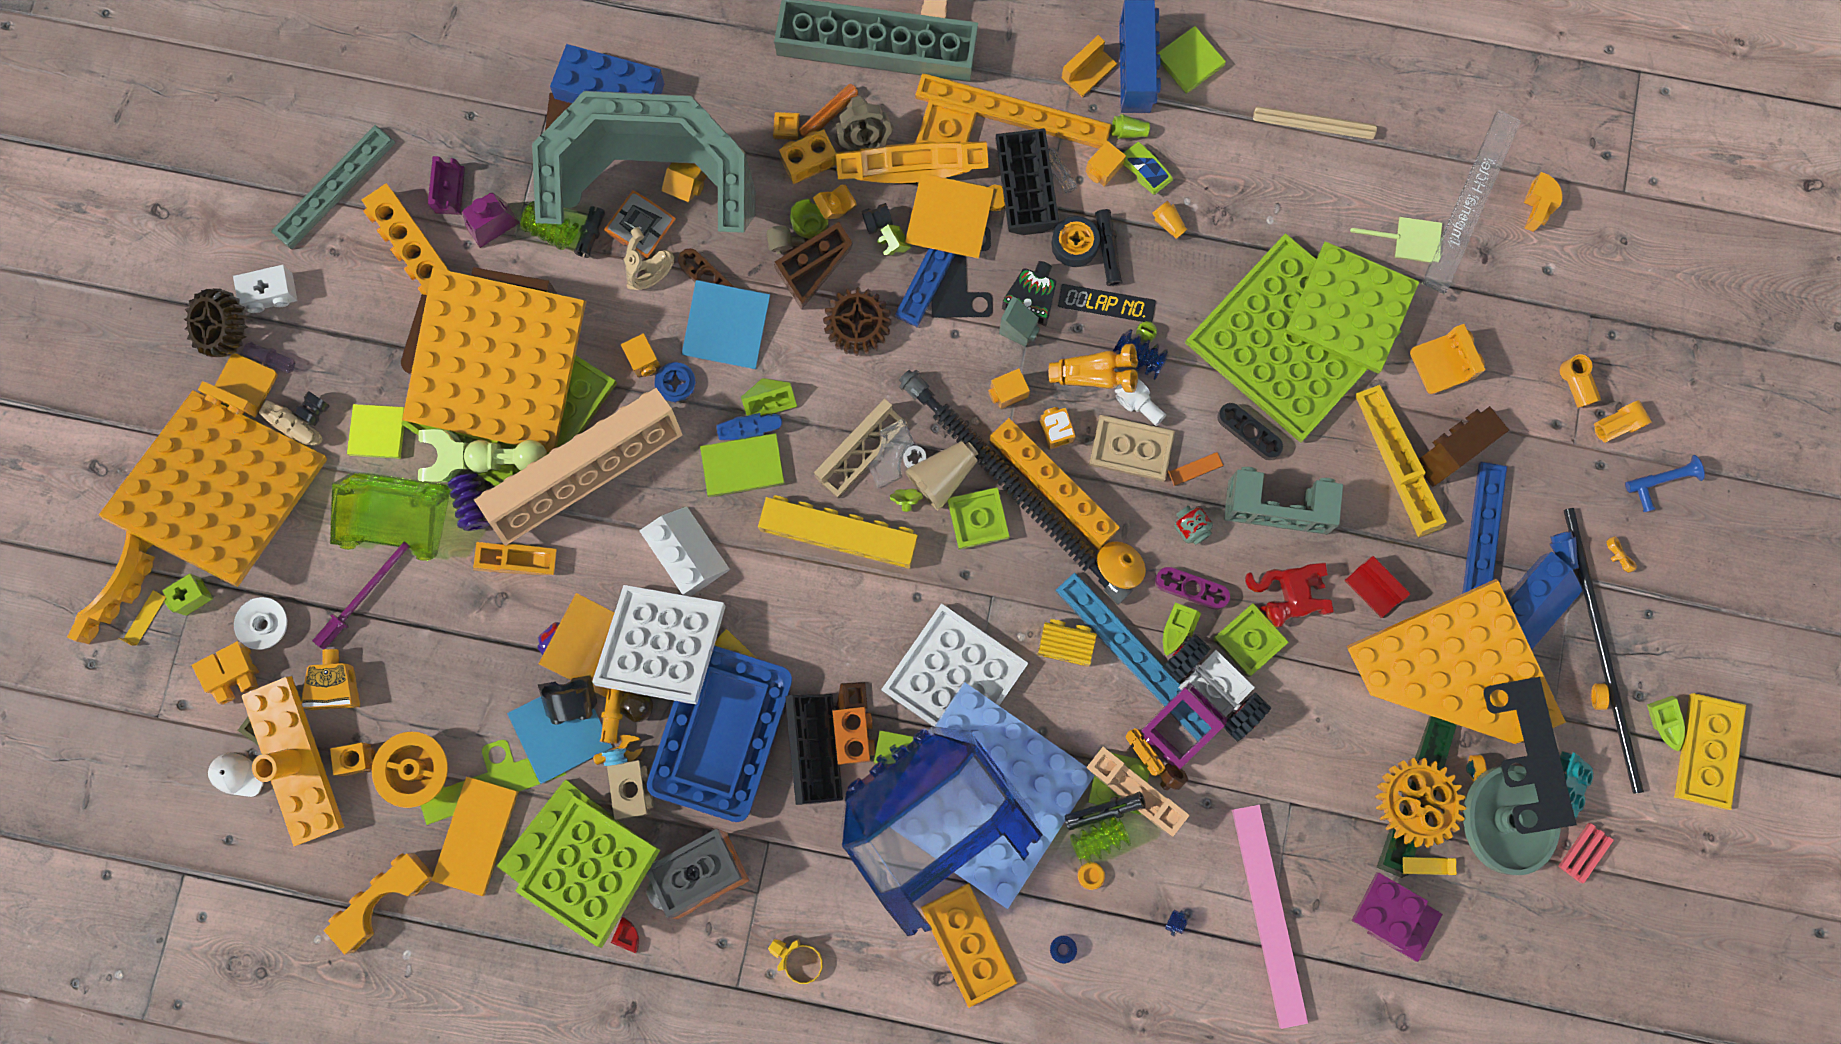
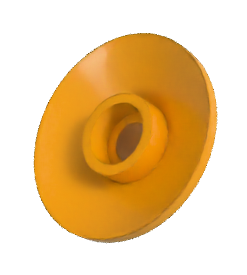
[1097,541,1146,589]

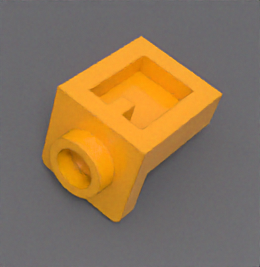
[813,184,857,219]

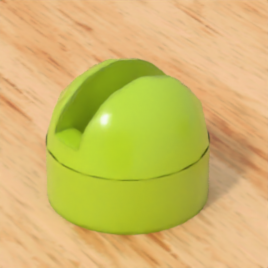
[1136,321,1157,343]

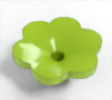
[890,489,923,512]

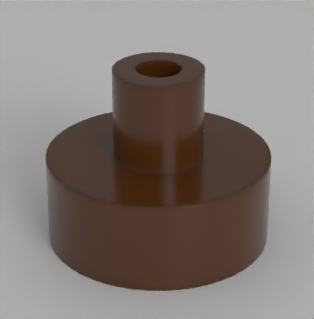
[1160,763,1188,791]

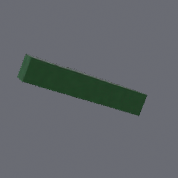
[1376,716,1457,878]

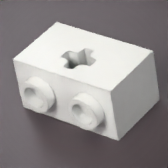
[233,265,297,313]

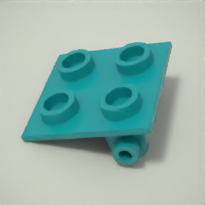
[1559,751,1594,818]

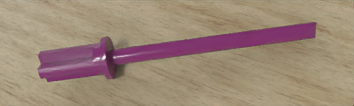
[312,541,410,650]

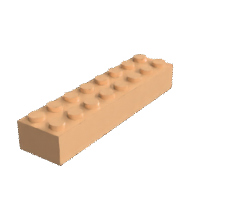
[474,388,683,546]

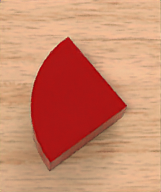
[611,917,639,953]

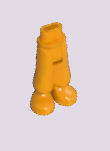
[1049,344,1138,393]

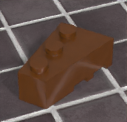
[774,222,853,310]
[1419,406,1510,487]

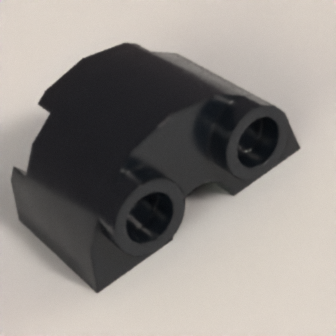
[538,675,597,725]

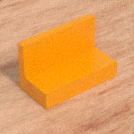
[1061,35,1117,97]

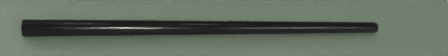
[1563,508,1644,794]

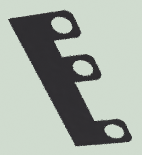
[1483,677,1577,834]

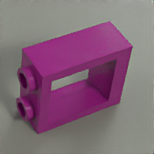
[1141,682,1228,769]

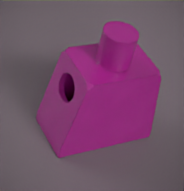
[462,192,520,248]

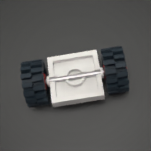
[1162,634,1271,742]

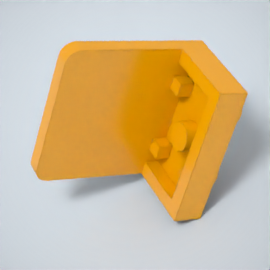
[1410,324,1485,394]
[198,353,278,418]

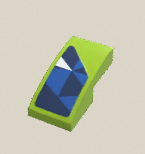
[1124,142,1173,195]

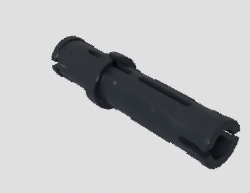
[1095,209,1123,286]
[1064,791,1146,831]

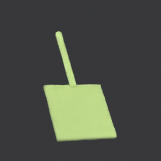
[1350,217,1442,264]

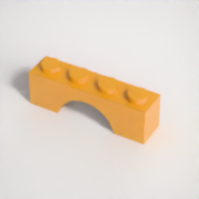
[323,853,433,955]

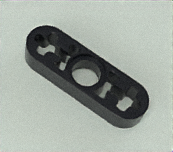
[1217,403,1283,460]

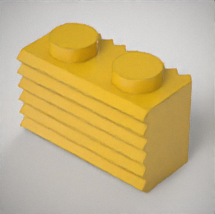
[1037,619,1097,667]

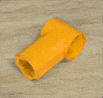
[1559,354,1601,408]
[1594,400,1652,443]

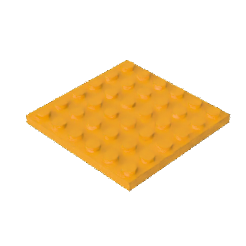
[402,268,586,452]
[99,390,327,587]

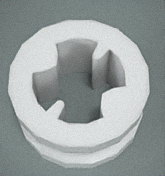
[903,446,926,468]

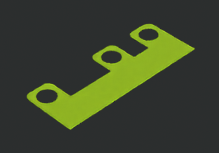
[421,739,566,825]

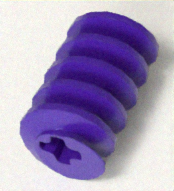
[448,473,490,531]

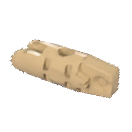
[259,400,323,446]

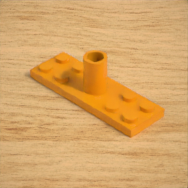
[241,676,345,846]

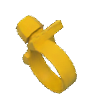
[768,939,823,984]

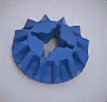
[655,362,696,403]

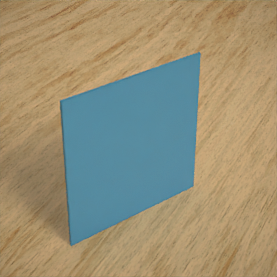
[682,280,770,369]
[507,696,613,784]

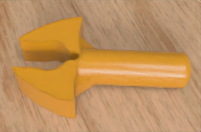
[593,735,644,765]

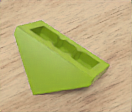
[741,378,797,416]

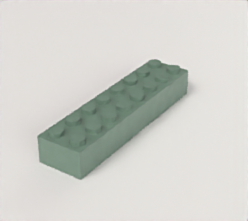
[774,0,978,82]

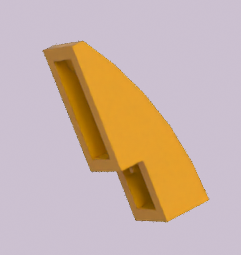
[473,542,557,575]

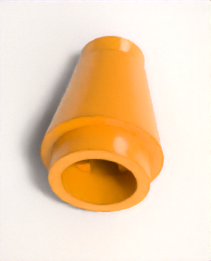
[1152,201,1188,239]

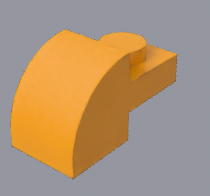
[1524,172,1562,232]

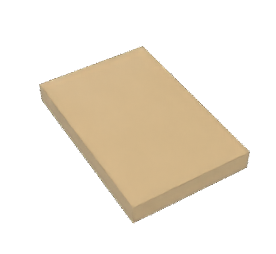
[1089,415,1175,482]

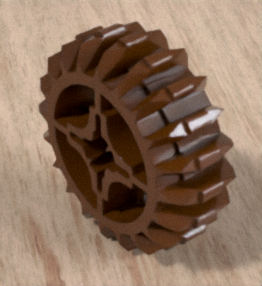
[823,287,892,356]

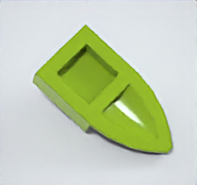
[1163,602,1201,656]
[1647,696,1685,751]

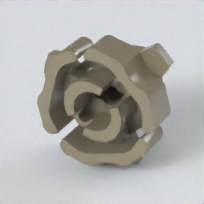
[835,96,894,151]

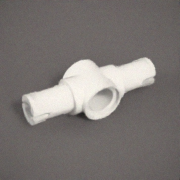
[1114,369,1166,426]

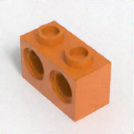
[833,707,876,765]

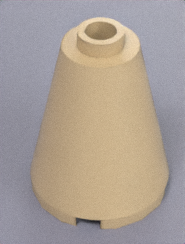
[905,441,978,511]

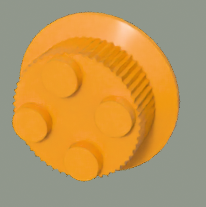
[372,732,448,808]

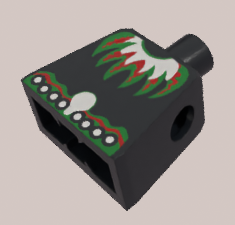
[1002,261,1057,326]

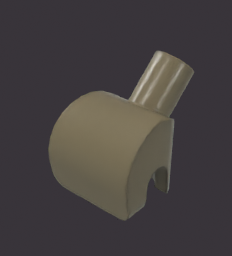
[767,226,805,255]

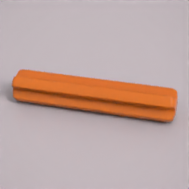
[799,84,858,138]

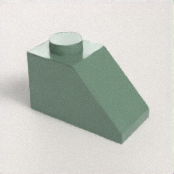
[999,297,1040,347]

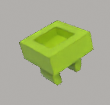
[877,224,911,256]

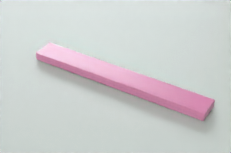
[1232,805,1308,1029]

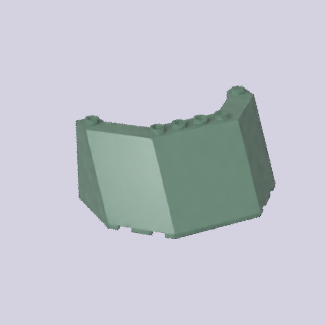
[532,91,756,233]

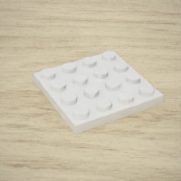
[592,585,726,705]
[881,603,1028,727]

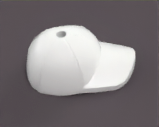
[208,753,264,797]

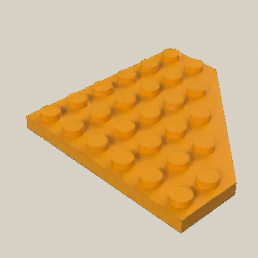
[1346,579,1566,744]

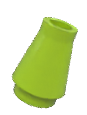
[1111,114,1150,139]

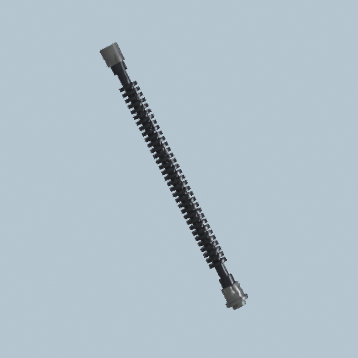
[899,370,1133,605]

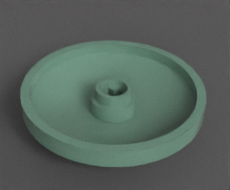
[1463,765,1561,875]

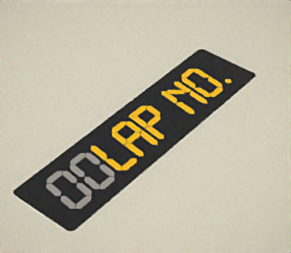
[1058,284,1156,322]

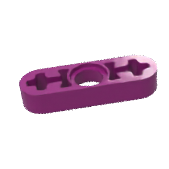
[1155,567,1230,610]

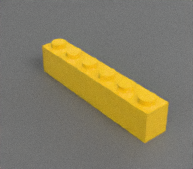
[758,495,918,569]

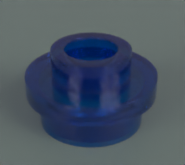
[1165,909,1188,937]
[1050,935,1077,964]

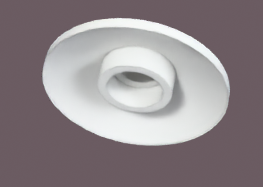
[234,597,288,650]

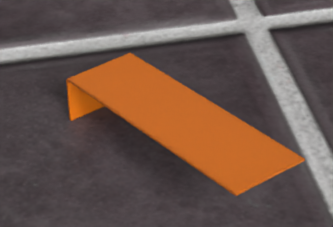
[1168,452,1223,486]

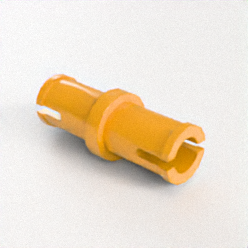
[600,689,624,744]

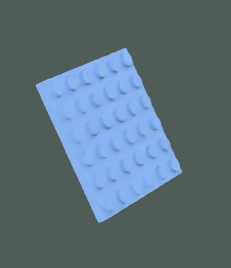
[874,682,1094,909]

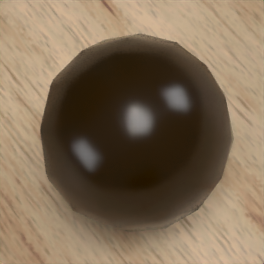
[619,692,653,723]

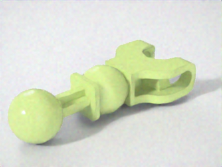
[418,429,547,482]

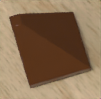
[836,682,868,710]

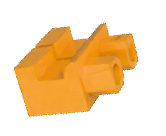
[191,641,259,705]

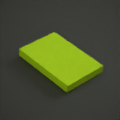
[700,433,785,497]

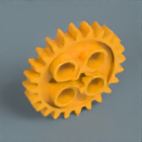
[1375,758,1466,848]

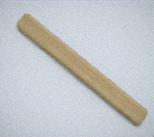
[1253,106,1377,139]

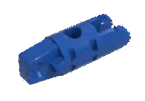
[716,413,783,440]

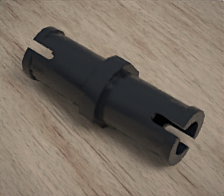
[574,206,605,258]

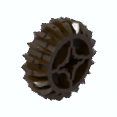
[184,288,248,357]

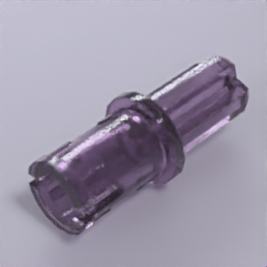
[243,341,295,373]

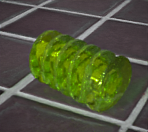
[520,201,579,250]
[1070,817,1131,866]

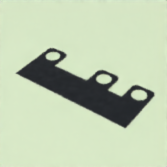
[932,186,992,318]

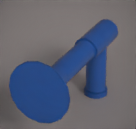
[1625,455,1705,512]

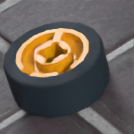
[1051,216,1100,267]

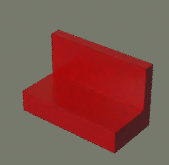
[1344,556,1410,618]

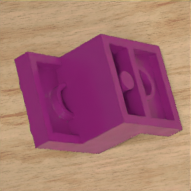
[1351,872,1443,962]

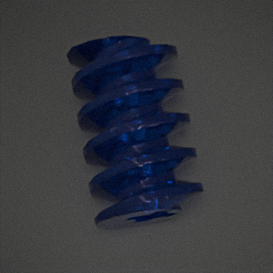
[1113,329,1168,380]

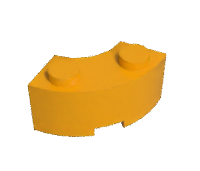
[661,162,707,202]

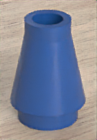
[1549,531,1579,569]

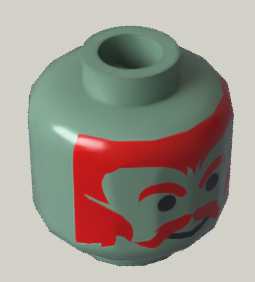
[1174,505,1213,545]

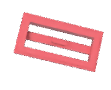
[1558,823,1614,883]

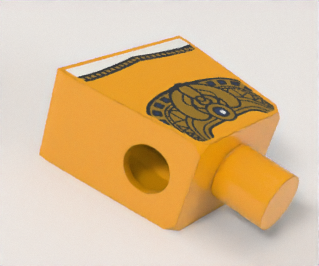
[301,649,360,710]

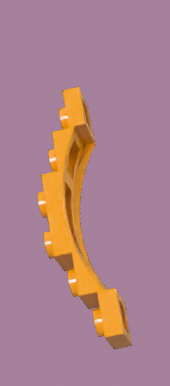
[836,141,988,183]
[67,531,155,644]

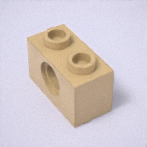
[607,760,654,820]

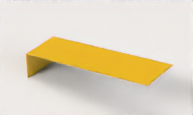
[118,590,166,646]
[1403,857,1457,875]

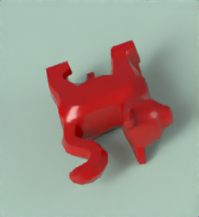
[1245,563,1334,627]

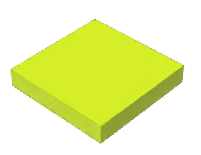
[347,404,404,459]

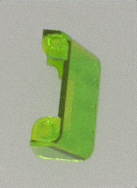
[330,473,450,561]

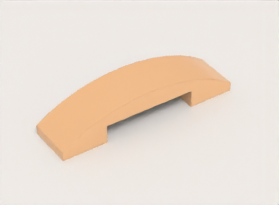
[1086,747,1190,837]

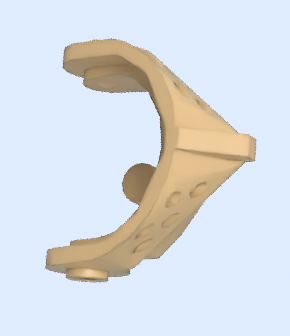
[623,227,674,290]

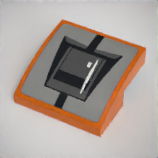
[604,190,676,259]

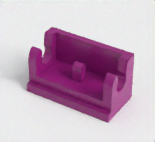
[428,156,465,215]

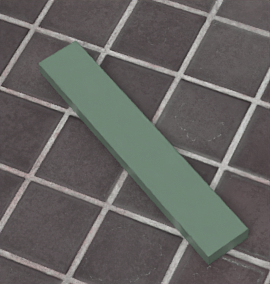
[271,125,395,250]

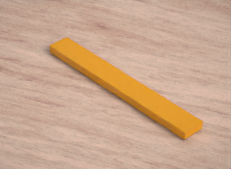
[915,74,1112,149]

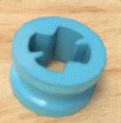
[602,748,628,766]

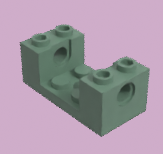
[1224,467,1343,535]

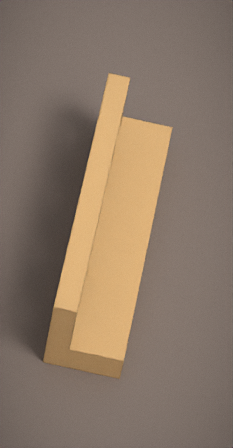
[814,398,908,498]

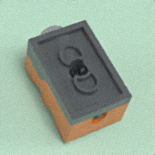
[646,829,750,919]

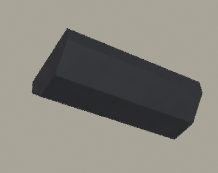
[995,128,1059,235]
[785,694,843,805]

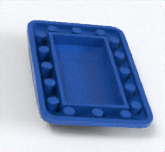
[647,646,792,822]

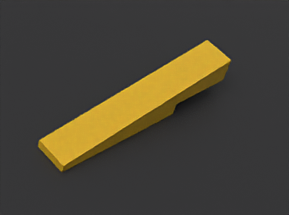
[1355,385,1447,538]

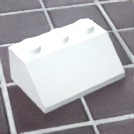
[639,506,730,597]

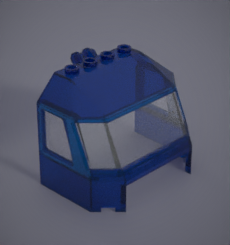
[841,726,1043,936]

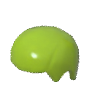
[790,199,829,239]

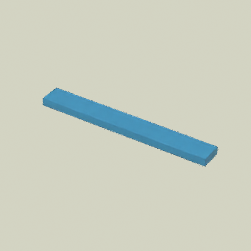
[1055,572,1211,741]

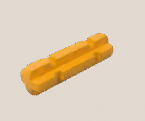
[1125,728,1165,776]

